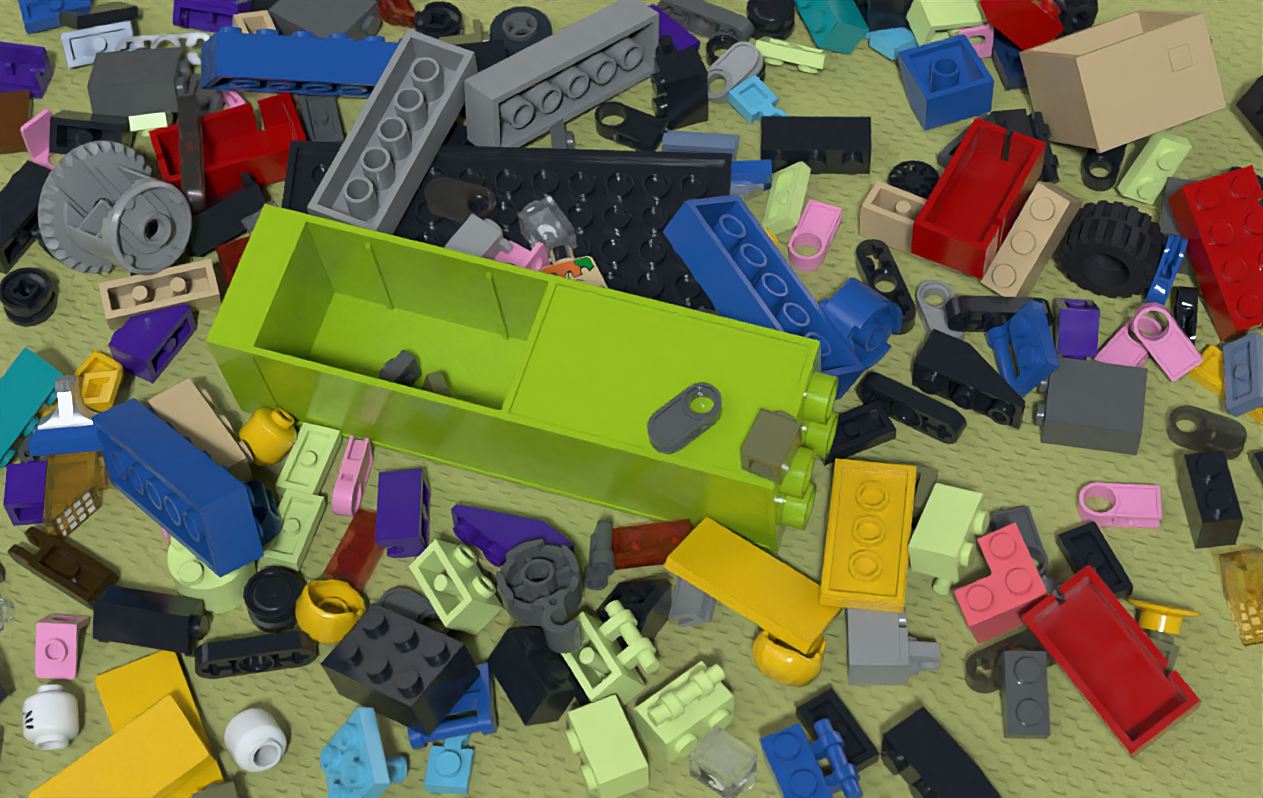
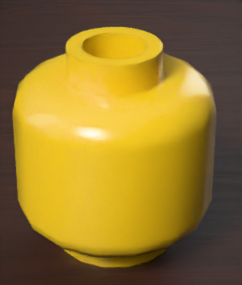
[238,407,297,466]

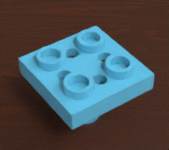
[320,707,407,798]

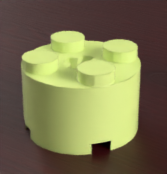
[167,536,257,614]

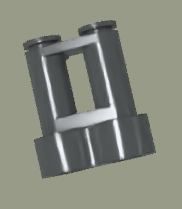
[583,519,615,591]

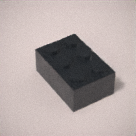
[321,603,481,738]

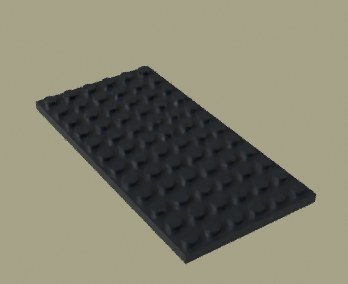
[281,141,732,310]

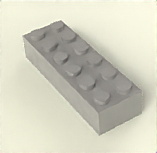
[464,0,659,147]
[307,29,478,235]

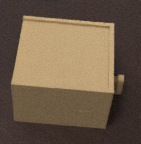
[1019,9,1226,153]

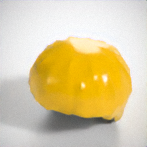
[295,579,367,645]
[752,629,826,688]

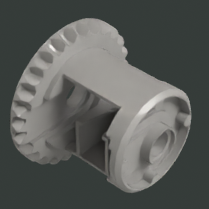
[38,141,192,275]

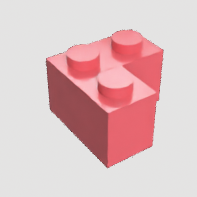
[954,522,1048,644]

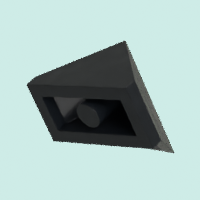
[596,579,672,650]

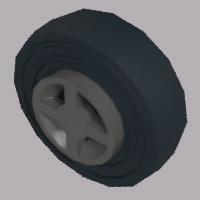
[490,6,552,58]

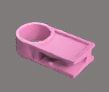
[788,199,842,271]
[1133,302,1204,382]
[1094,316,1162,368]
[332,436,374,517]
[1077,482,1162,529]

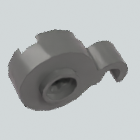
[496,539,584,654]

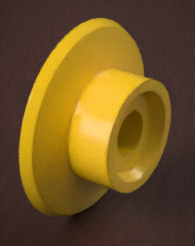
[1126,598,1202,635]

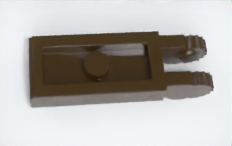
[7,526,118,610]

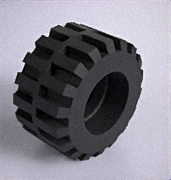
[1059,200,1164,299]

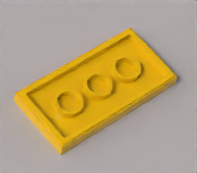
[819,458,917,614]
[664,516,844,655]
[94,650,225,798]
[27,694,215,798]

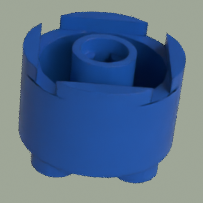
[819,277,903,370]

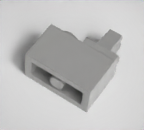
[846,607,941,685]

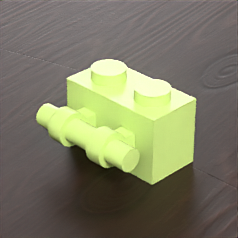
[908,483,990,595]
[561,600,660,708]
[635,661,734,764]

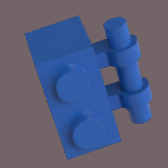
[759,719,863,798]

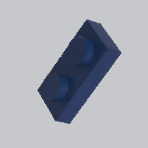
[992,28,1028,90]

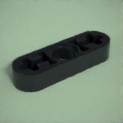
[855,239,916,335]
[944,296,1053,332]
[856,372,967,444]
[194,630,316,679]

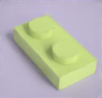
[756,36,832,73]
[129,111,176,137]
[1117,130,1192,205]
[762,161,811,235]
[275,422,342,495]
[259,488,326,572]

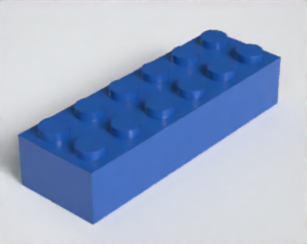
[201,27,402,98]
[663,194,866,400]
[91,398,264,578]

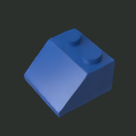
[898,34,994,131]

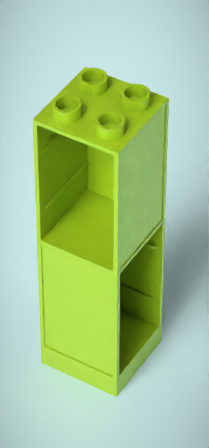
[205,204,839,553]

